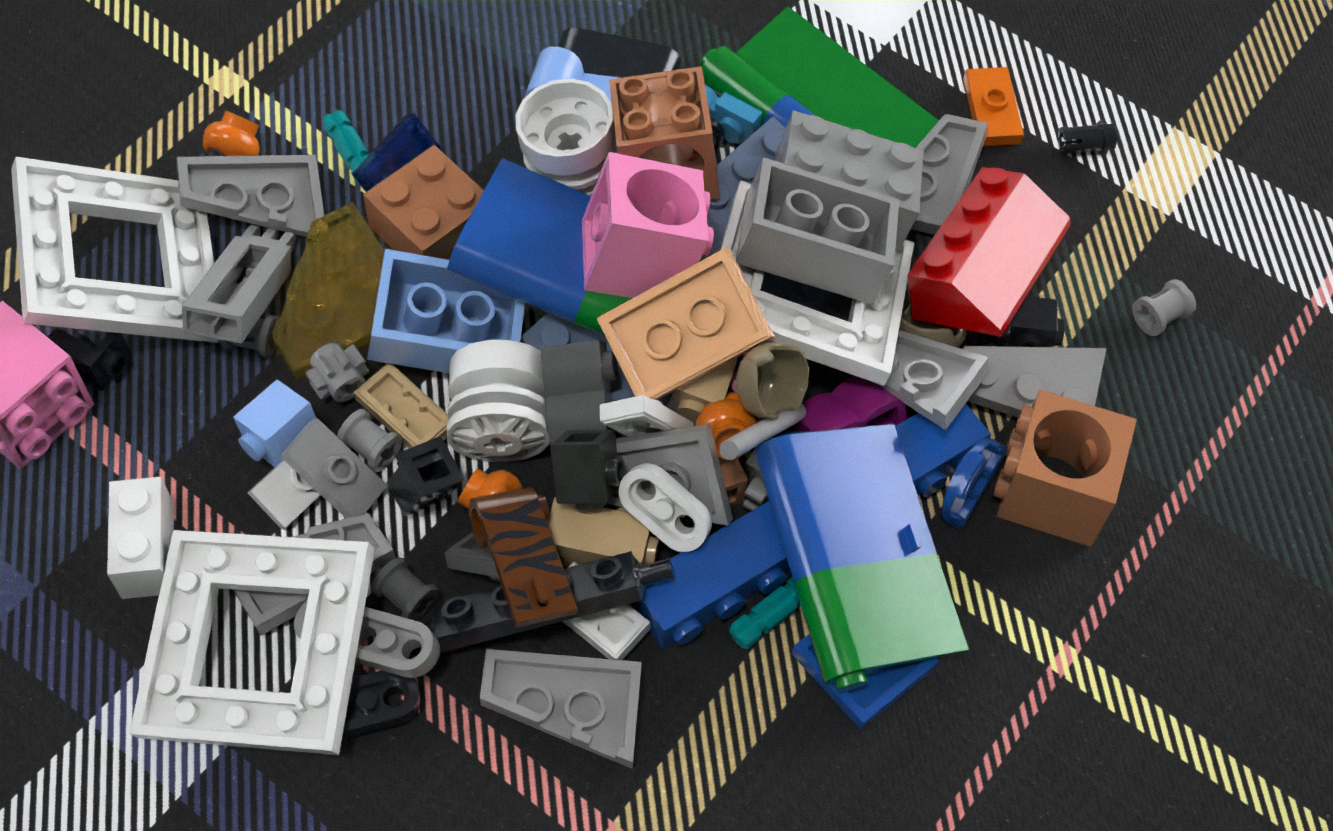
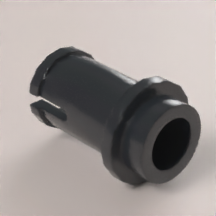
[1058,120,1117,155]

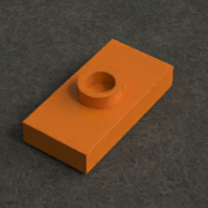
[963,67,1024,146]

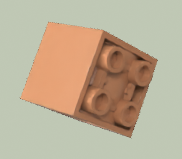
[609,66,720,200]
[993,389,1137,547]

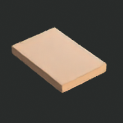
[597,247,775,400]

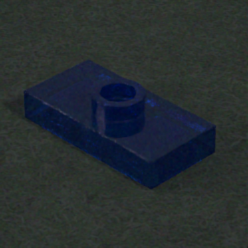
[352,113,441,192]

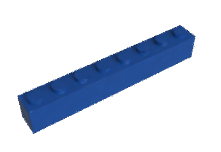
[630,403,991,650]

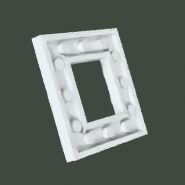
[11,157,219,343]
[719,181,914,386]
[129,530,375,755]

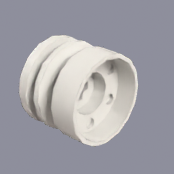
[516,78,618,196]
[447,340,550,462]

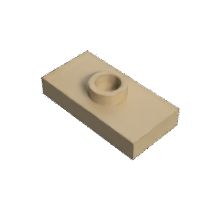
[354,363,448,448]

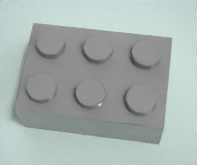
[774,110,924,251]
[736,157,900,304]

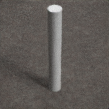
[719,403,806,460]

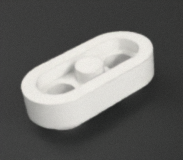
[619,463,712,552]

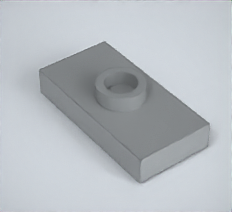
[280,418,388,518]

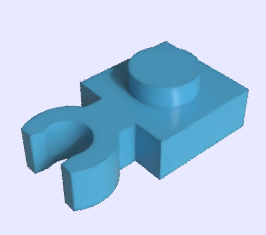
[705,85,762,145]

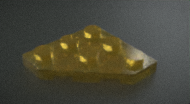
[272,202,385,380]

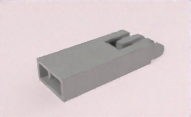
[182,225,296,344]

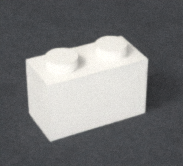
[107,477,174,599]

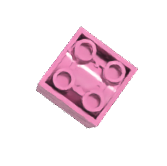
[582,152,714,298]
[0,300,94,470]

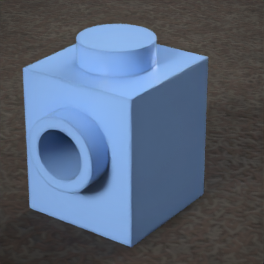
[233,380,316,467]

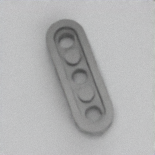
[294,601,440,678]

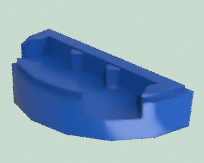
[942,437,1008,531]

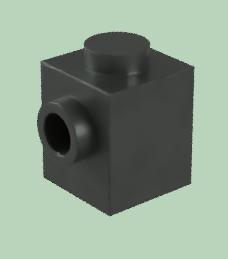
[550,430,625,510]

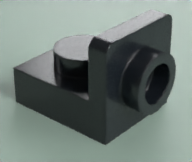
[48,327,131,391]

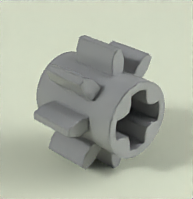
[306,343,369,402]

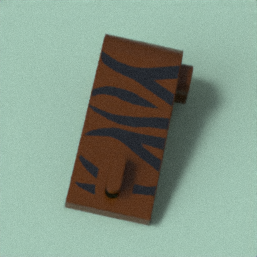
[469,486,578,628]

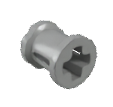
[1132,279,1196,336]
[337,409,403,472]

